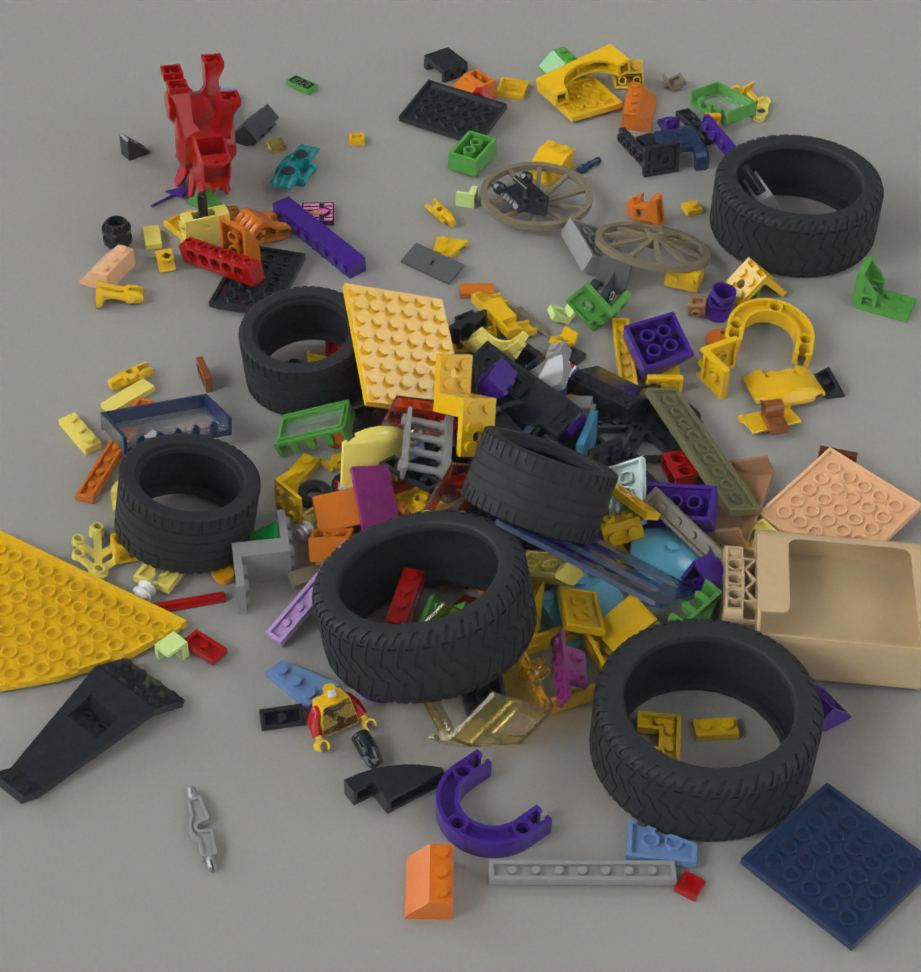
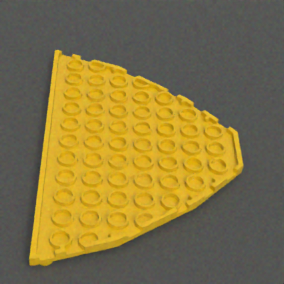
[0,530,187,692]

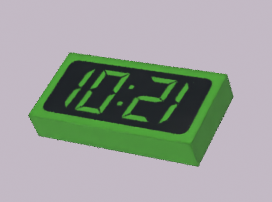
[286,74,318,95]

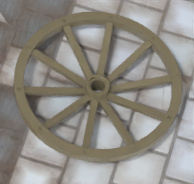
[480,162,593,231]
[595,222,711,273]

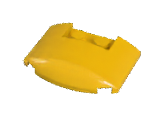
[742,365,825,406]

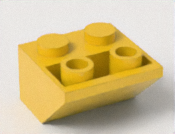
[611,59,644,89]

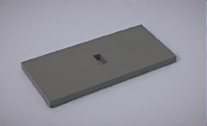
[401,243,464,285]

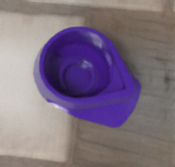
[706,282,737,323]

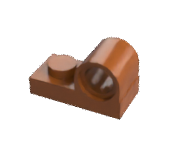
[760,399,789,435]

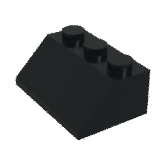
[235,103,279,147]

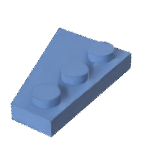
[266,660,340,712]
[626,818,697,868]

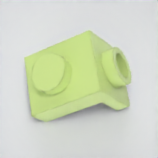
[547,304,576,325]

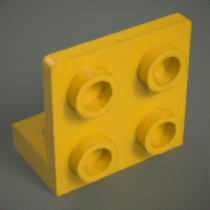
[274,468,303,526]

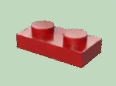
[184,629,228,666]

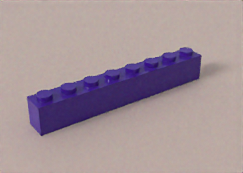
[272,196,366,279]

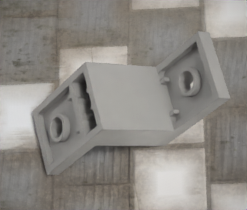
[232,509,295,615]

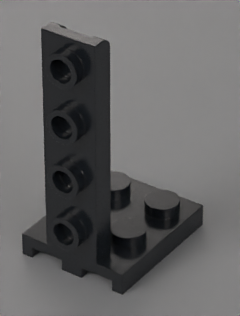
[617,127,680,177]

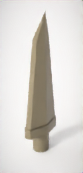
[508,305,550,338]

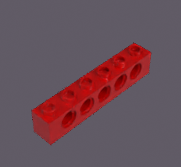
[178,237,265,287]

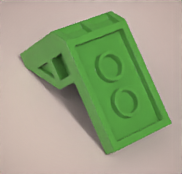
[851,256,916,323]

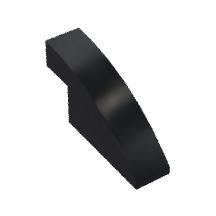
[344,764,444,814]

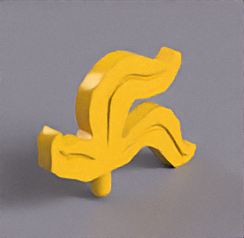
[320,453,341,473]

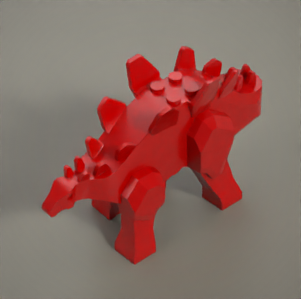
[160,53,241,197]

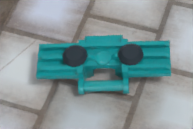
[269,144,320,190]

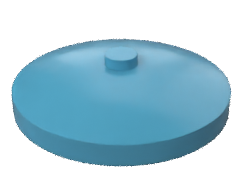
[629,527,700,587]

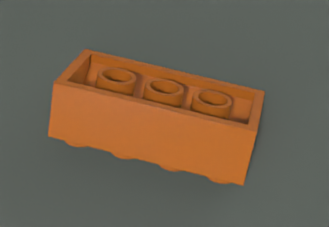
[621,82,657,132]

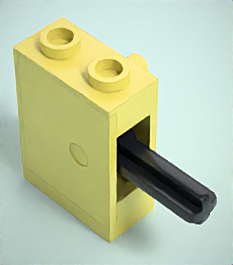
[178,192,230,244]

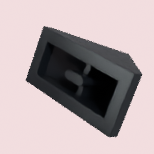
[119,133,150,161]

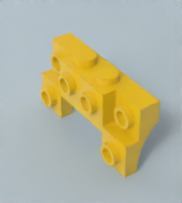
[471,291,537,339]

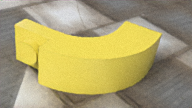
[465,327,529,361]

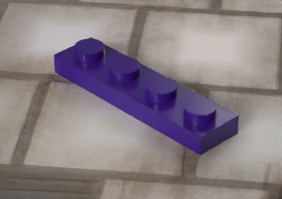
[701,114,737,155]

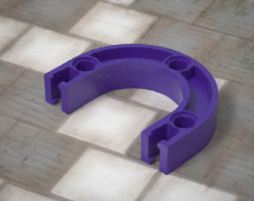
[436,749,552,858]

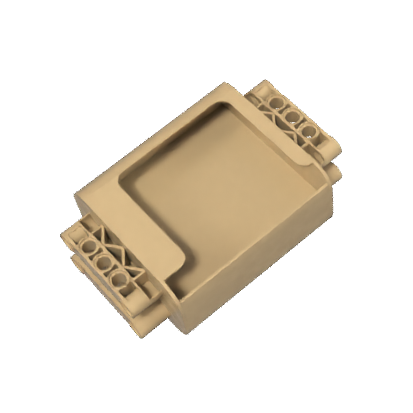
[718,529,921,691]

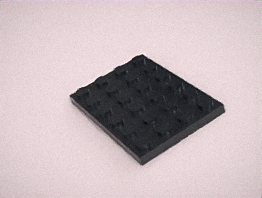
[399,79,507,140]
[209,246,306,313]

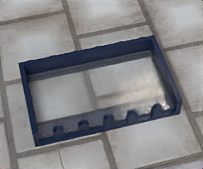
[100,393,232,455]

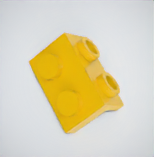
[600,509,645,547]

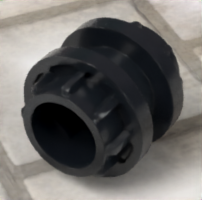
[102,215,133,250]

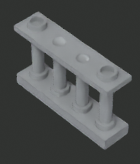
[397,406,454,487]

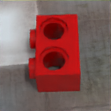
[660,450,699,485]

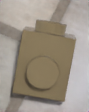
[662,73,687,93]

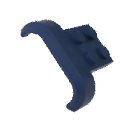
[653,125,710,171]

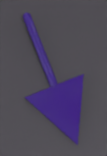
[151,186,188,208]

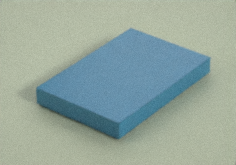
[576,410,598,456]

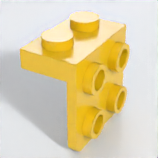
[664,270,704,293]

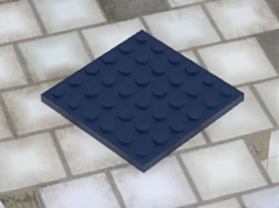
[740,782,921,951]

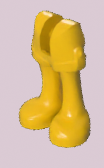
[95,281,145,308]

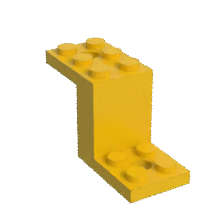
[433,354,496,457]

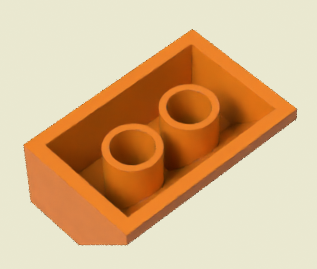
[405,844,453,920]

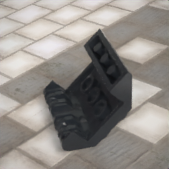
[379,442,473,502]

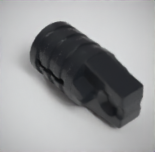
[351,729,383,769]

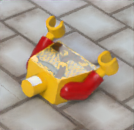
[307,683,377,753]

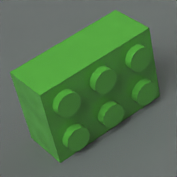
[448,130,497,177]

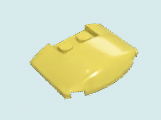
[340,426,411,488]

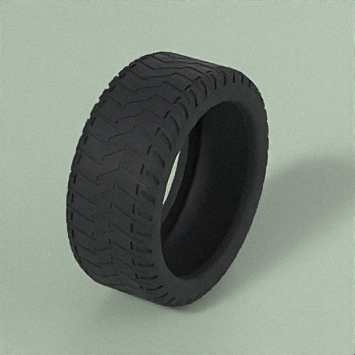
[709,134,884,278]
[312,510,537,704]
[589,618,824,842]

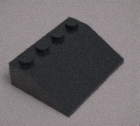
[567,366,651,426]

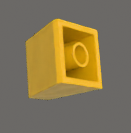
[592,595,658,659]

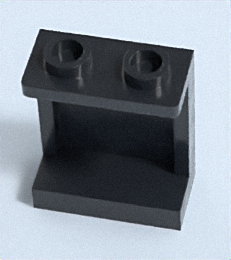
[424,47,468,83]

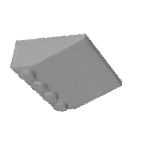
[560,218,623,275]

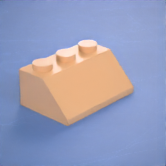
[79,244,135,289]

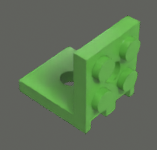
[565,282,632,331]

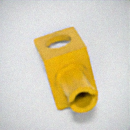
[730,81,759,103]
[154,248,176,273]

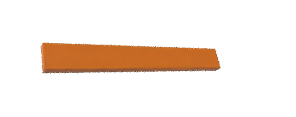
[75,397,155,504]

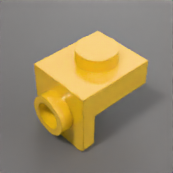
[549,326,579,348]

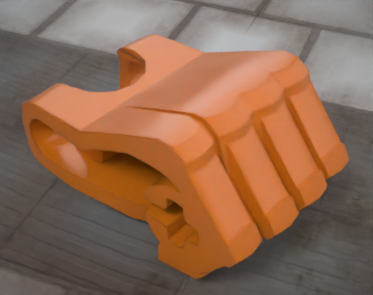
[233,207,292,246]

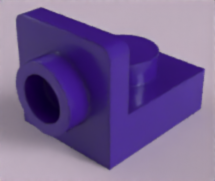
[657,116,680,130]

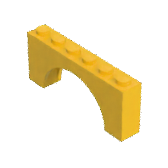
[536,44,631,107]

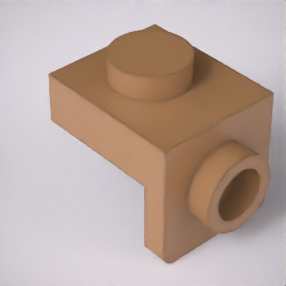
[687,295,707,317]

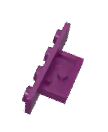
[550,630,589,708]

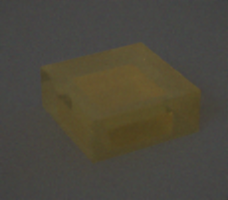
[266,137,287,154]

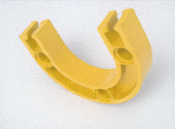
[723,298,815,367]

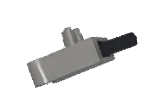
[740,164,783,211]

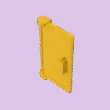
[738,406,802,434]

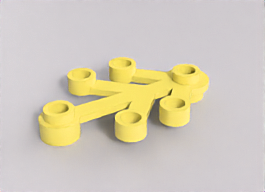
[71,522,122,580]

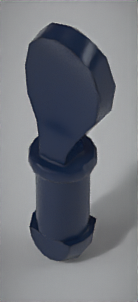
[576,157,602,173]

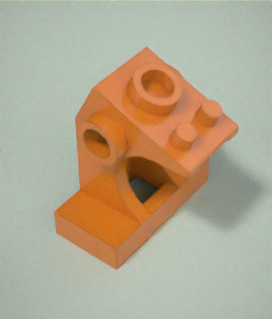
[626,192,665,226]

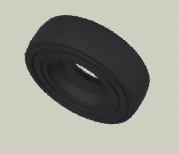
[298,480,332,509]

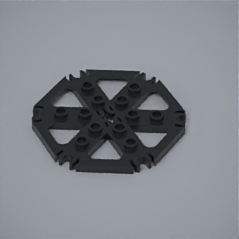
[596,384,703,463]

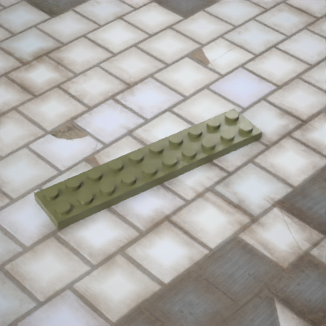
[644,388,762,516]

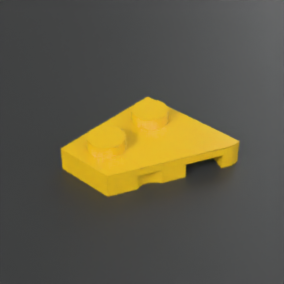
[433,236,468,259]

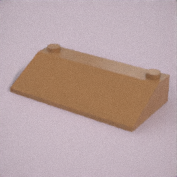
[704,455,775,548]

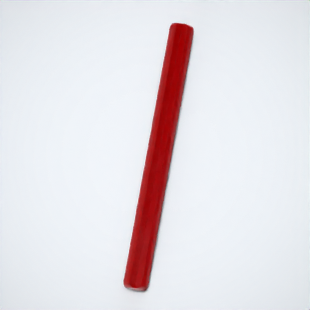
[152,592,226,612]

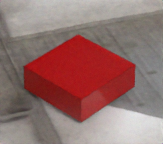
[674,870,706,902]

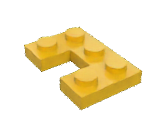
[637,711,681,761]

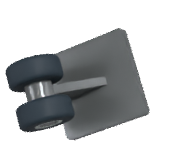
[590,254,632,304]

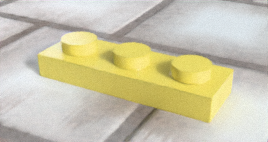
[58,412,102,455]

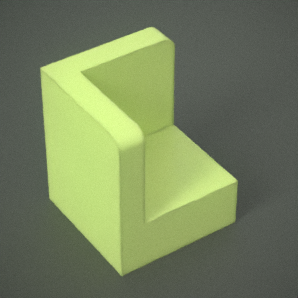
[455,186,478,209]
[154,631,189,660]

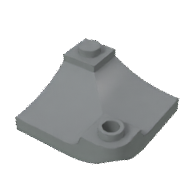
[515,340,572,391]

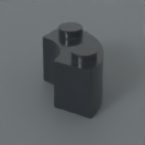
[352,405,394,438]

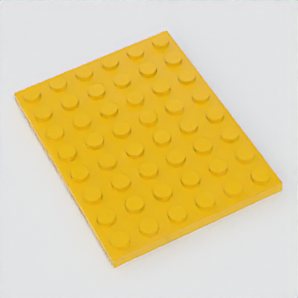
[342,283,456,416]

